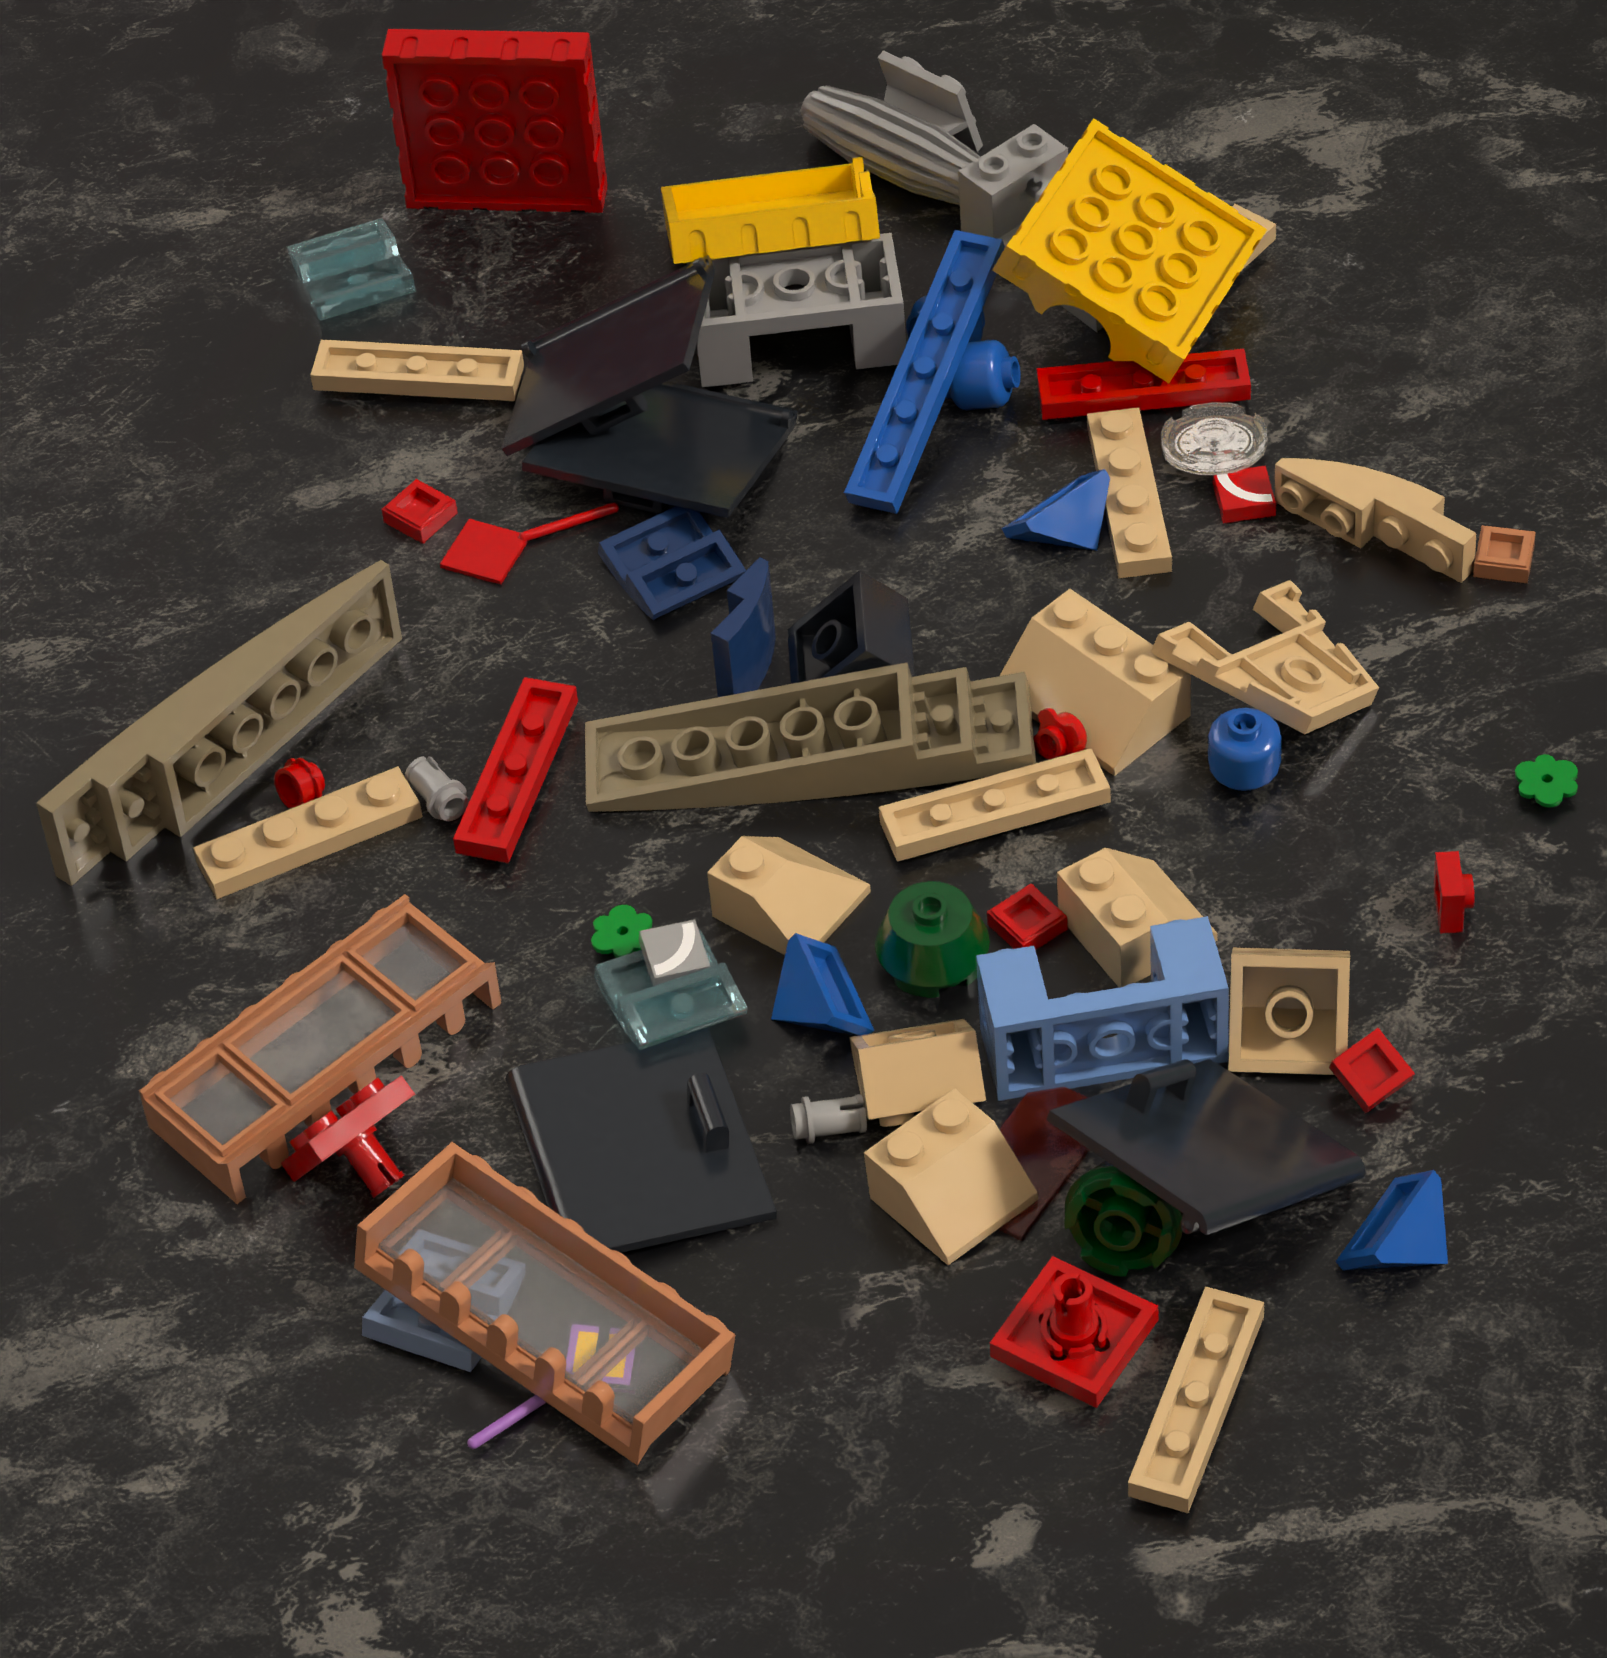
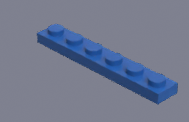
[844,230,1005,514]

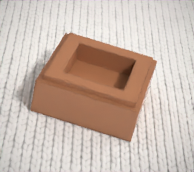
[1473,525,1536,583]

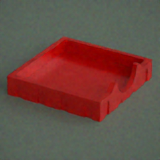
[382,29,608,213]

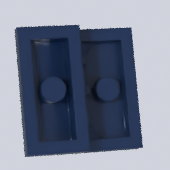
[598,506,746,620]
[711,557,776,697]

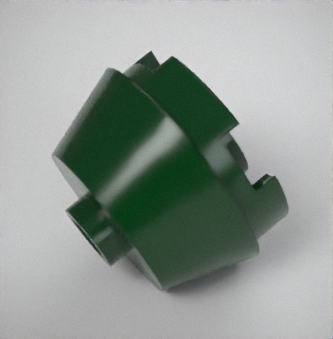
[875,881,990,998]
[1064,1160,1182,1277]

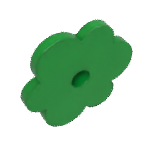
[1515,754,1578,807]
[591,905,652,959]

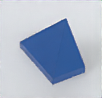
[1002,469,1110,550]
[771,933,874,1036]
[1335,1170,1448,1270]

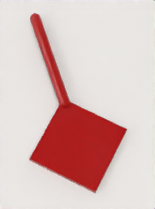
[440,503,619,585]

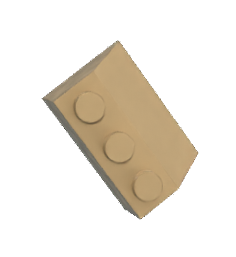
[1000,589,1191,776]

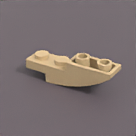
[1275,458,1476,583]

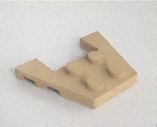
[1151,580,1379,734]

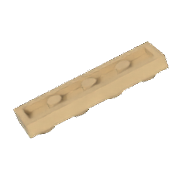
[311,340,524,401]
[1087,407,1172,578]
[879,748,1111,862]
[193,766,422,899]
[1128,1286,1264,1513]

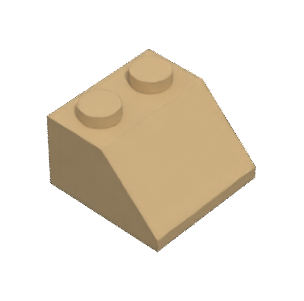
[1057,848,1217,987]
[1228,947,1350,1075]
[849,1019,986,1127]
[864,1088,1038,1265]

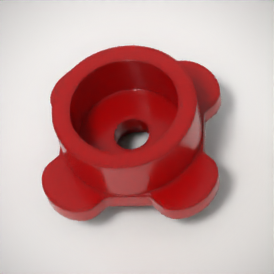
[1034,708,1087,760]

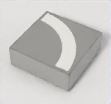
[639,919,710,989]

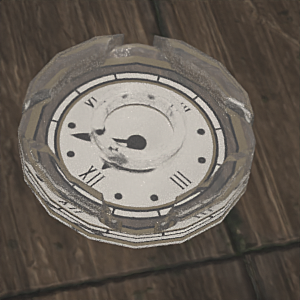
[1161,402,1267,475]

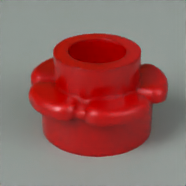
[274,758,325,809]

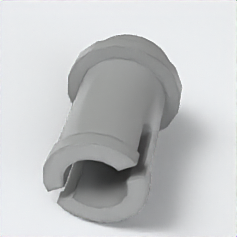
[405,756,468,821]
[790,1094,867,1144]

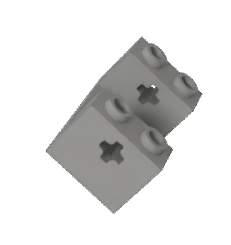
[958,124,1104,332]
[687,233,906,387]

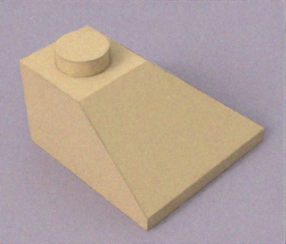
[707,836,871,955]

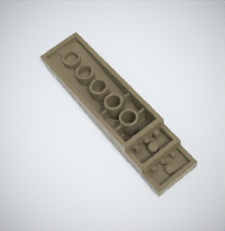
[36,560,402,886]
[585,663,1036,812]

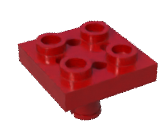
[281,1075,415,1198]
[990,1256,1159,1408]

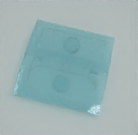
[287,218,416,321]
[594,930,747,1050]

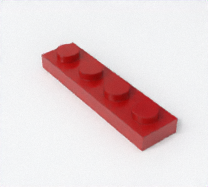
[1036,349,1251,420]
[453,677,578,863]

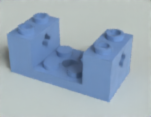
[976,916,1229,1101]

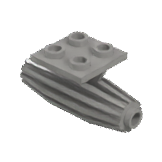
[801,50,983,205]

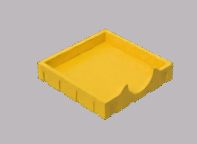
[992,118,1267,383]
[661,157,880,264]

